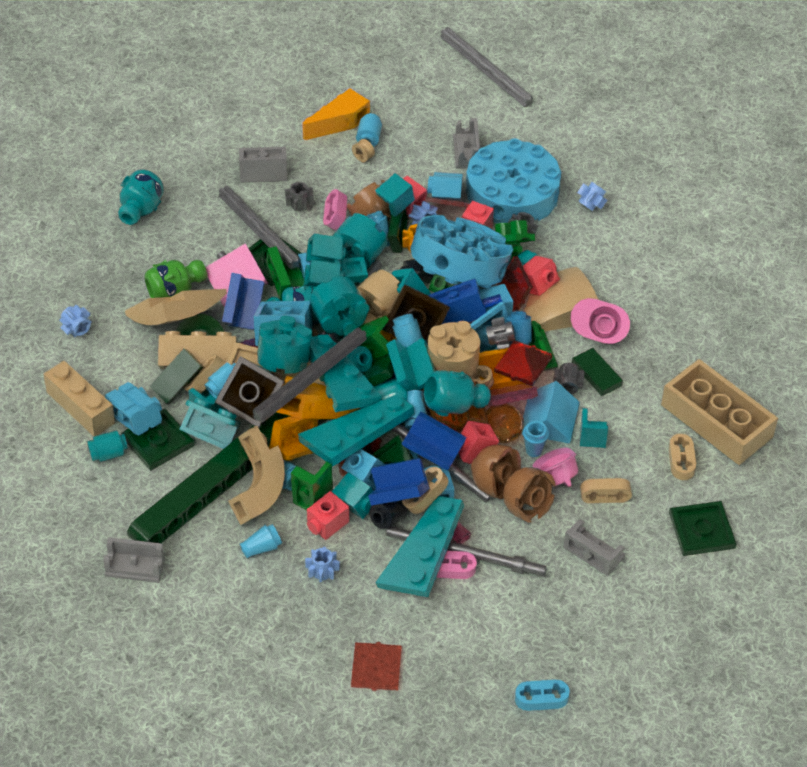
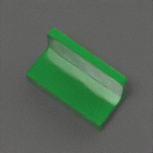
[266,246,304,301]
[359,316,389,360]
[291,462,333,511]

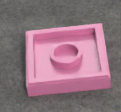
[205,244,268,307]

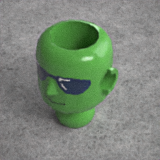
[144,259,208,298]

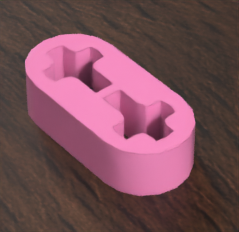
[323,189,347,230]
[436,551,477,579]

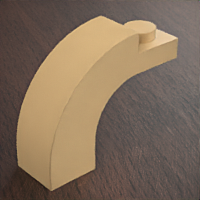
[228,426,285,525]

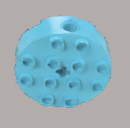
[465,138,561,224]
[410,215,513,288]

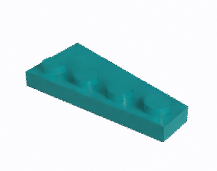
[309,334,381,412]
[298,394,415,467]
[375,496,464,597]

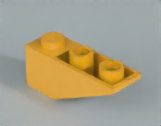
[302,88,370,140]
[277,376,360,419]

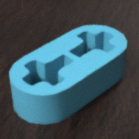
[515,680,570,711]

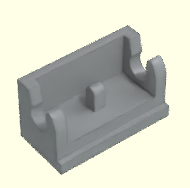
[453,118,480,169]
[239,147,287,183]
[563,519,625,576]
[104,537,165,583]

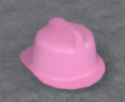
[571,298,630,344]
[532,447,578,487]

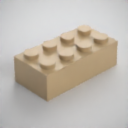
[661,359,778,465]

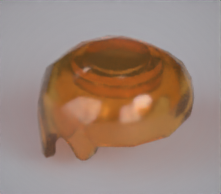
[483,403,525,443]

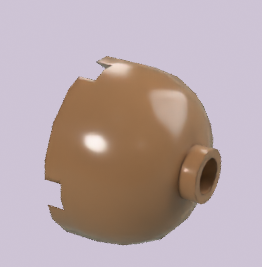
[347,180,391,221]
[471,445,521,499]
[503,467,555,523]

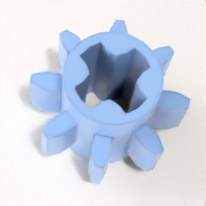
[577,182,607,211]
[409,201,438,225]
[59,305,92,337]
[305,547,340,582]

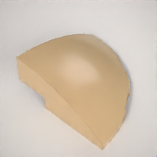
[524,267,598,332]
[125,289,227,325]

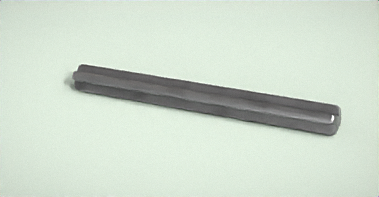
[441,27,533,107]
[219,186,300,269]
[253,328,367,422]

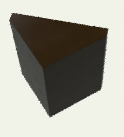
[382,284,450,345]
[215,356,285,428]

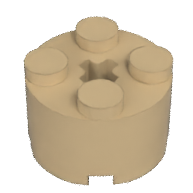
[357,270,400,318]
[428,321,480,377]

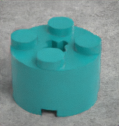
[332,213,388,269]
[310,276,369,336]
[257,316,312,374]

